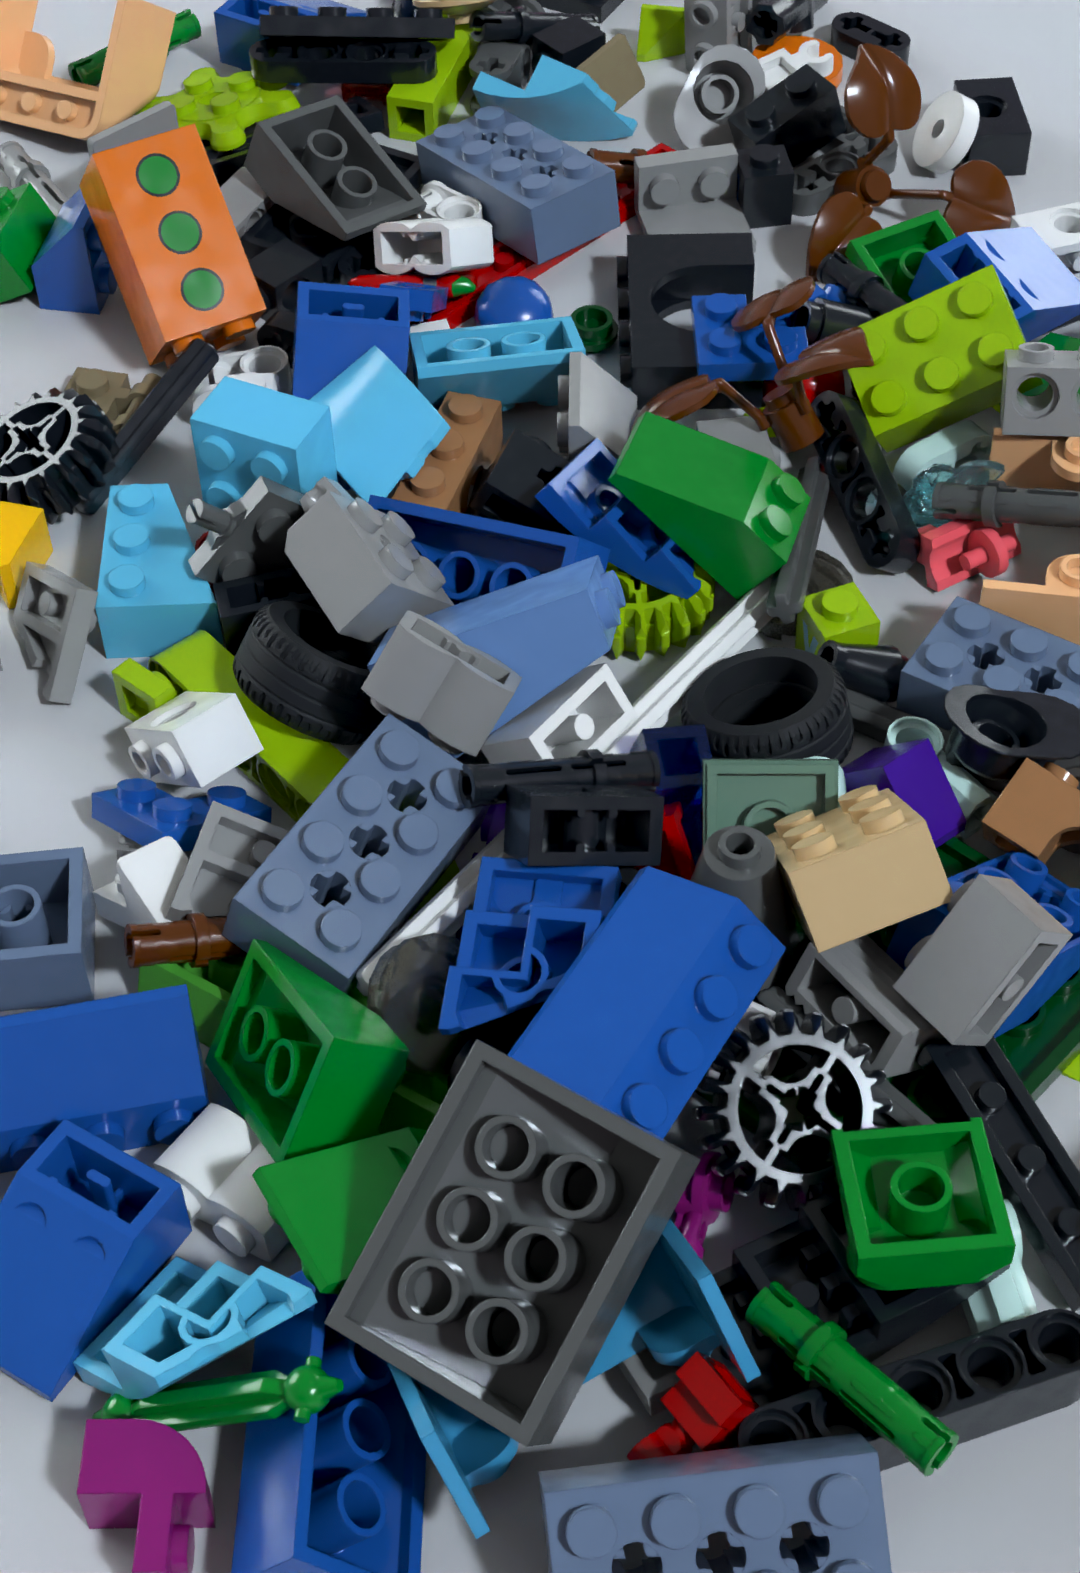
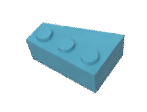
[95,483,224,659]

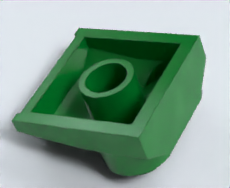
[845,210,956,303]
[830,1117,1016,1291]

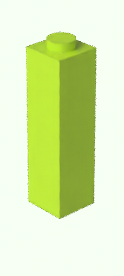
[386,14,483,142]

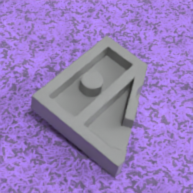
[165,801,289,921]

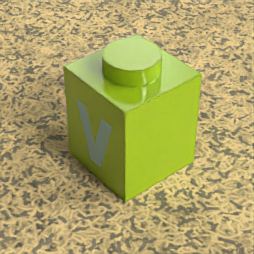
[795,582,881,655]

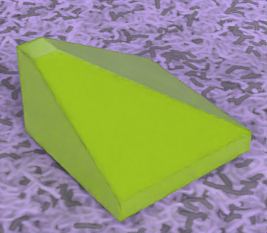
[637,4,685,62]

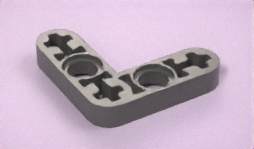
[792,105,898,217]

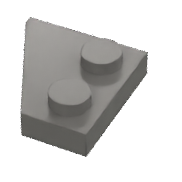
[13,561,98,704]

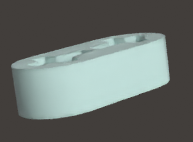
[893,419,992,499]

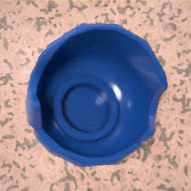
[474,276,554,326]

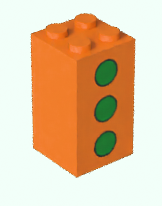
[79,123,267,368]

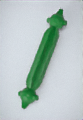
[92,1356,344,1431]

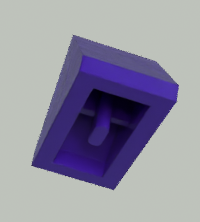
[842,738,967,848]

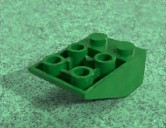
[0,182,56,303]
[252,1127,427,1295]

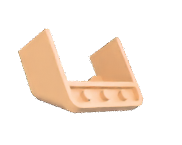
[0,0,176,141]
[979,427,1080,645]

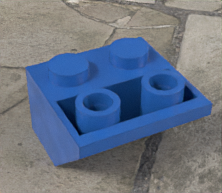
[31,189,118,315]
[292,281,410,400]

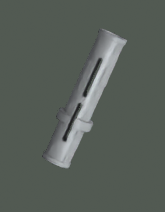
[0,141,69,218]

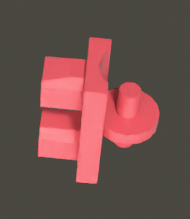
[916,519,1021,592]

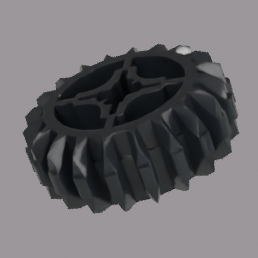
[0,388,120,525]
[691,1009,893,1211]

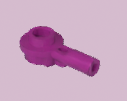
[674,1150,735,1260]

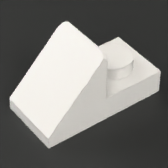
[92,836,189,927]

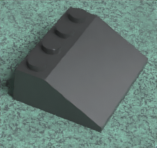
[324,1039,701,1447]

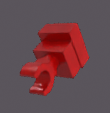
[626,1351,760,1461]

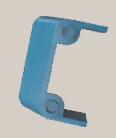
[387,1219,761,1539]

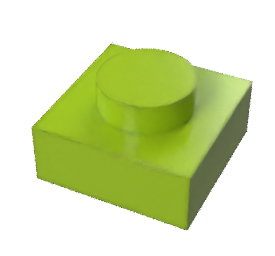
[112,657,177,722]

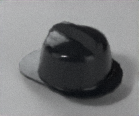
[943,684,1080,782]

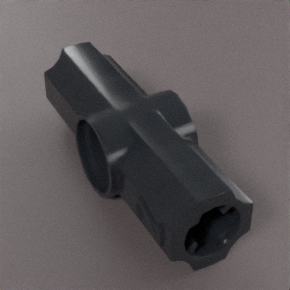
[746,0,828,46]

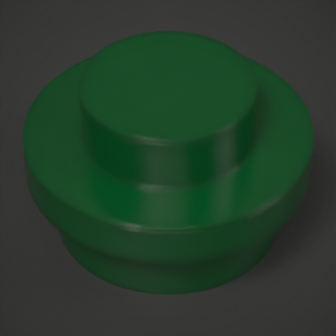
[571,305,618,354]

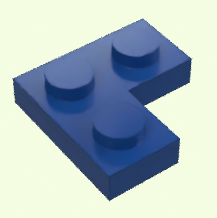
[691,293,809,382]
[92,778,272,852]

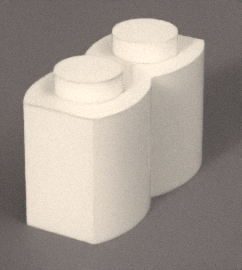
[373,217,494,275]
[153,1103,290,1262]

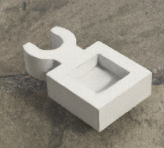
[758,40,834,93]

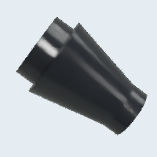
[817,640,909,703]

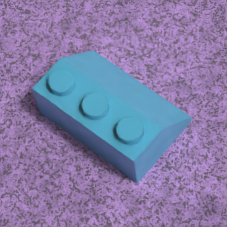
[409,316,586,411]

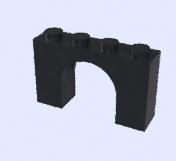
[617,233,763,410]

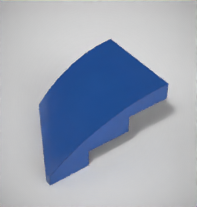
[534,437,701,599]
[438,856,622,1035]

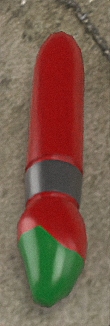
[347,274,476,299]

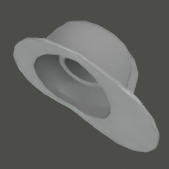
[673,44,766,149]

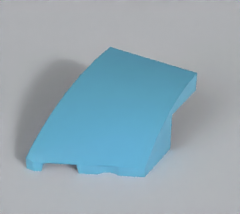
[472,54,638,142]
[310,345,451,503]
[73,1256,318,1399]

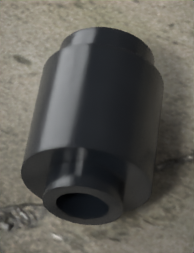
[792,297,872,346]

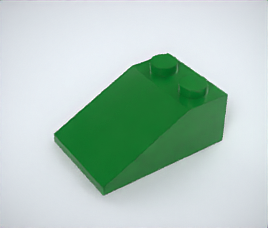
[608,411,811,600]
[205,939,410,1163]

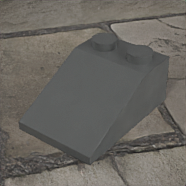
[244,95,427,241]

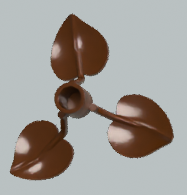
[806,43,1016,282]
[631,276,874,453]

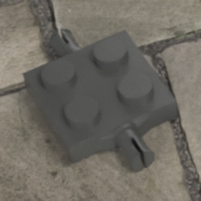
[186,476,305,584]

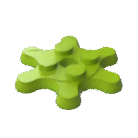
[134,67,301,151]

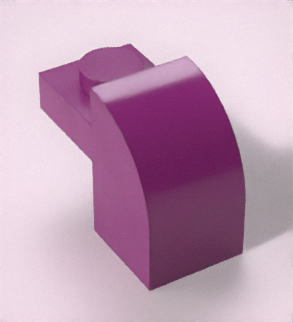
[76,1419,216,1573]

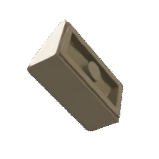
[575,33,645,112]

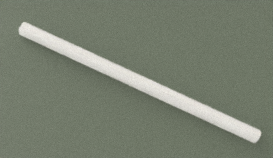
[356,577,773,1003]

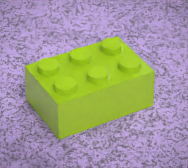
[847,264,1044,453]

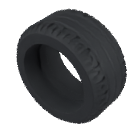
[233,601,386,745]
[681,647,854,779]

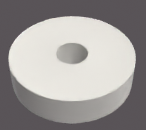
[912,91,979,174]

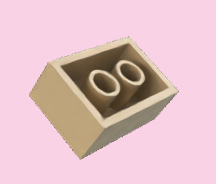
[766,785,953,953]

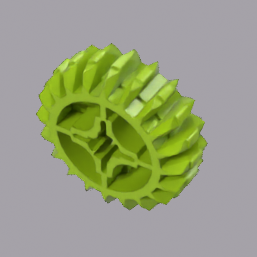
[606,561,715,660]

